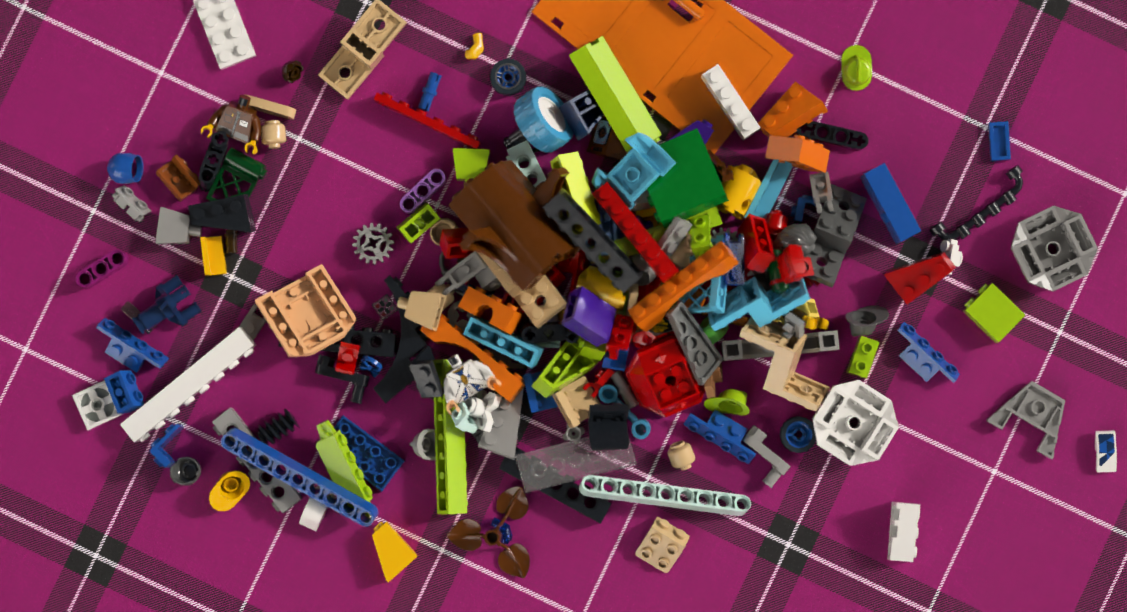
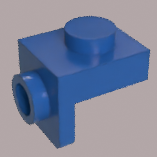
[790,195,816,223]

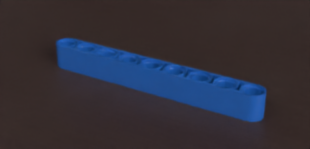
[221,428,378,526]

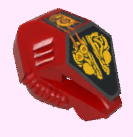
[631,316,676,349]

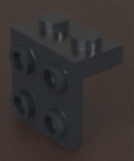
[409,346,444,398]
[588,403,629,450]

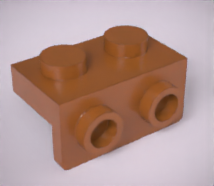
[156,154,200,202]

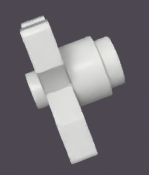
[464,390,502,432]

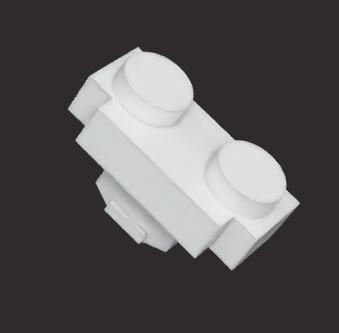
[940,239,963,275]

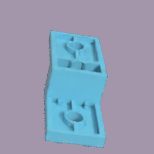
[705,276,810,331]

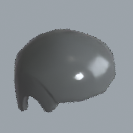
[170,457,201,486]

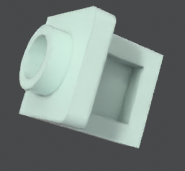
[451,402,478,434]

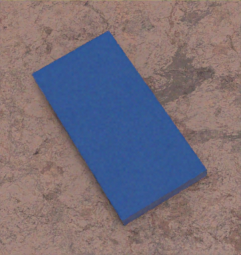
[334,415,405,492]

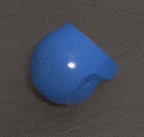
[107,153,144,184]

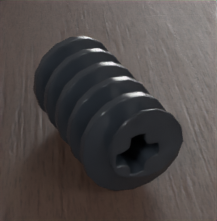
[257,408,300,446]

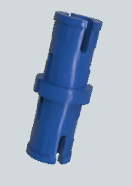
[417,72,442,112]

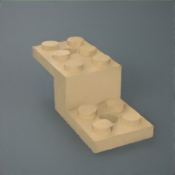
[318,0,407,100]
[478,252,567,329]

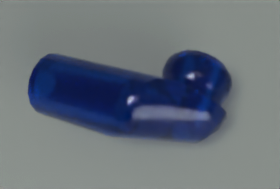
[490,517,513,544]

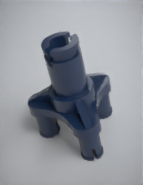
[132,275,202,334]

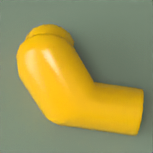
[465,33,484,60]

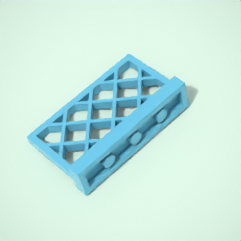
[679,235,731,314]

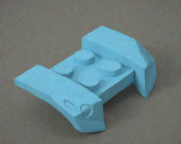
[592,133,676,210]

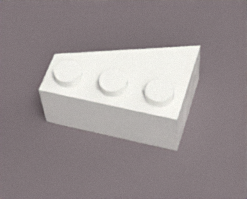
[887,502,920,562]

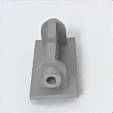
[112,185,151,223]

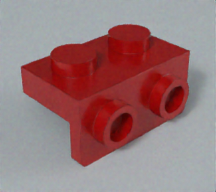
[606,314,635,360]

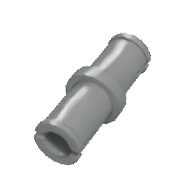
[610,370,639,409]

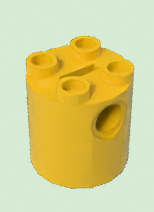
[717,164,762,221]
[576,266,628,311]

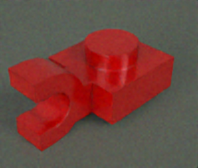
[582,368,615,398]

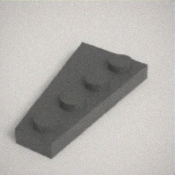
[666,301,723,385]

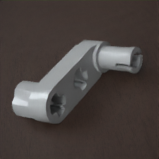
[742,425,791,488]

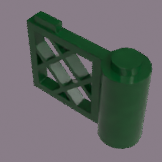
[206,148,268,201]

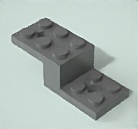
[805,184,867,288]

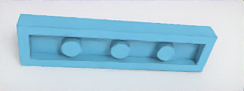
[744,159,793,219]

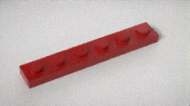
[374,92,481,149]
[592,182,679,284]

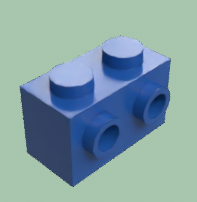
[104,370,144,414]

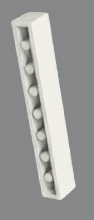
[120,327,256,442]

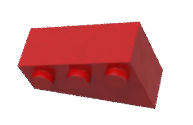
[883,252,956,305]

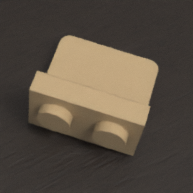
[635,516,690,573]

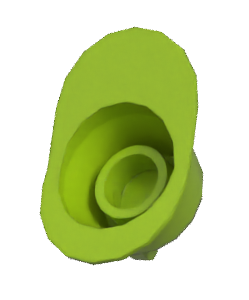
[841,45,872,91]
[704,389,750,416]

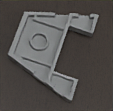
[986,381,1065,460]

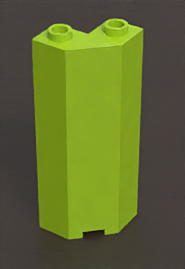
[569,36,662,153]

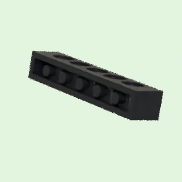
[543,188,643,293]
[278,326,397,357]
[499,447,612,524]

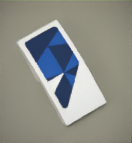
[1095,430,1117,472]

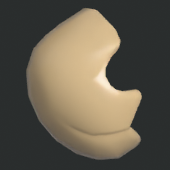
[430,218,458,246]

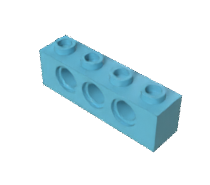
[463,316,545,368]

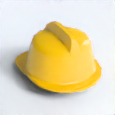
[209,471,250,511]

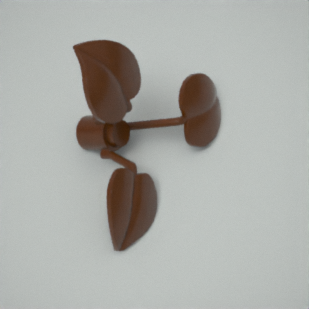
[447,486,530,578]

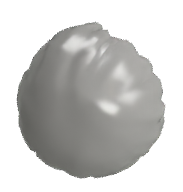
[630,253,656,286]

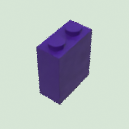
[561,286,617,347]

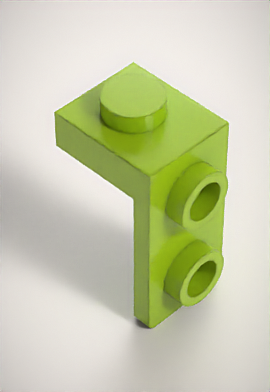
[690,214,713,259]

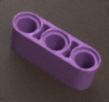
[400,169,446,214]

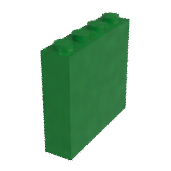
[646,128,729,229]

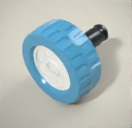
[503,86,574,153]

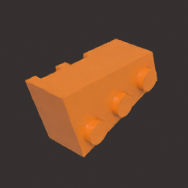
[758,81,828,137]
[765,135,830,173]

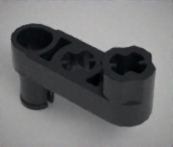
[199,131,229,192]
[518,321,578,343]
[315,354,370,404]

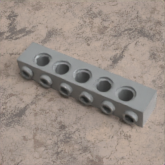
[212,407,303,513]

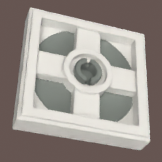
[72,380,123,430]

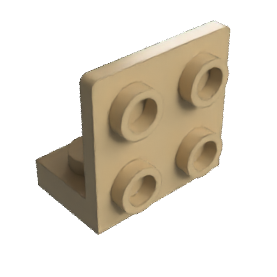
[552,376,600,428]

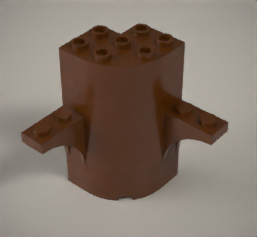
[448,160,581,291]

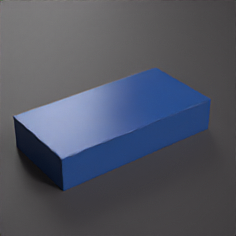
[988,121,1011,161]

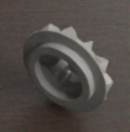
[447,300,475,331]

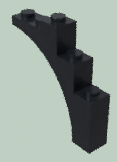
[373,275,428,403]

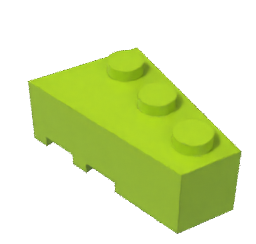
[531,340,599,398]

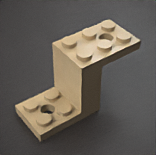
[740,317,830,411]

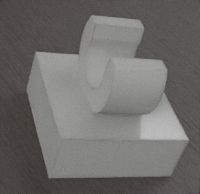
[782,312,805,339]

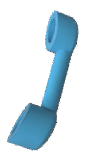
[598,384,651,439]

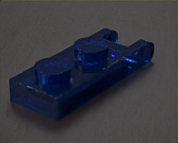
[723,233,745,286]

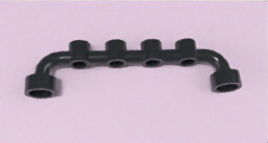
[929,165,1023,240]

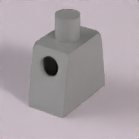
[155,207,202,245]

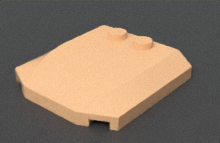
[255,264,356,357]

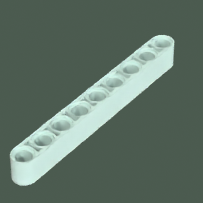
[579,475,751,516]

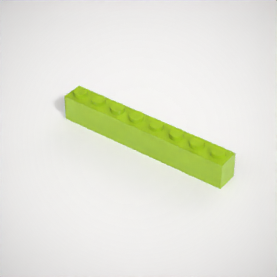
[433,359,468,514]

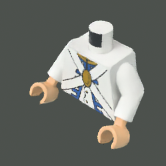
[444,354,501,415]

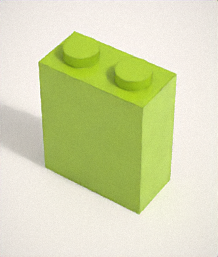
[963,283,1025,343]

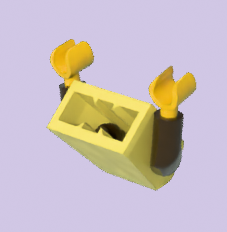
[773,299,829,330]

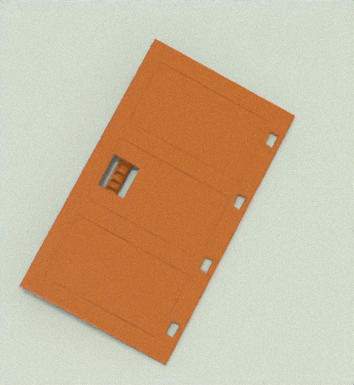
[531,0,793,154]

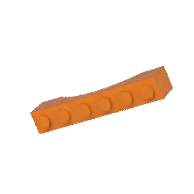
[628,241,739,332]
[420,313,525,403]

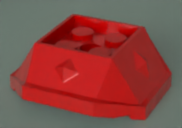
[625,335,705,418]

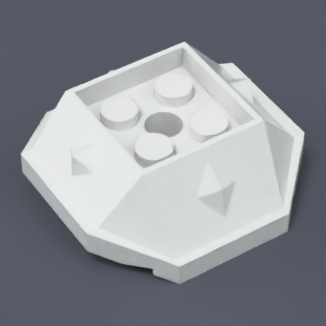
[812,380,899,466]

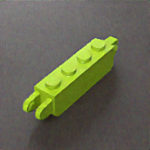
[316,420,373,518]

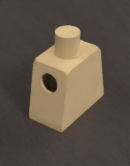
[397,291,446,331]

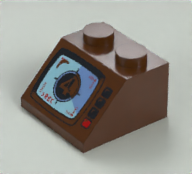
[586,116,626,162]

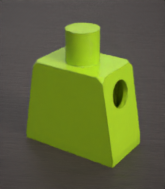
[453,148,490,187]

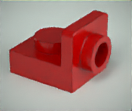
[335,342,360,375]

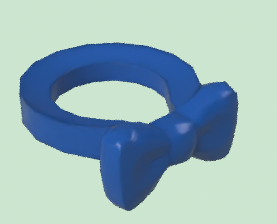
[360,356,383,377]

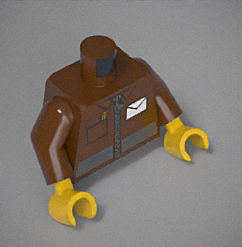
[201,95,262,154]

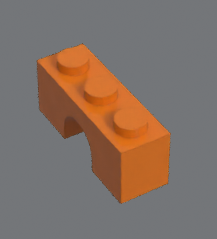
[458,286,522,335]

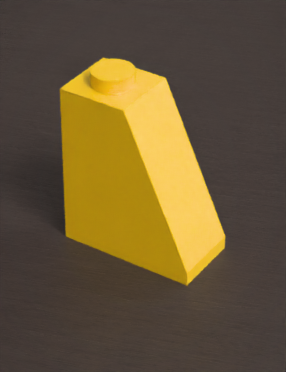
[372,521,418,583]

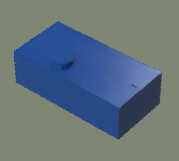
[860,163,921,244]

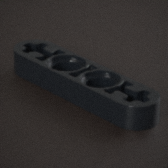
[796,121,868,150]

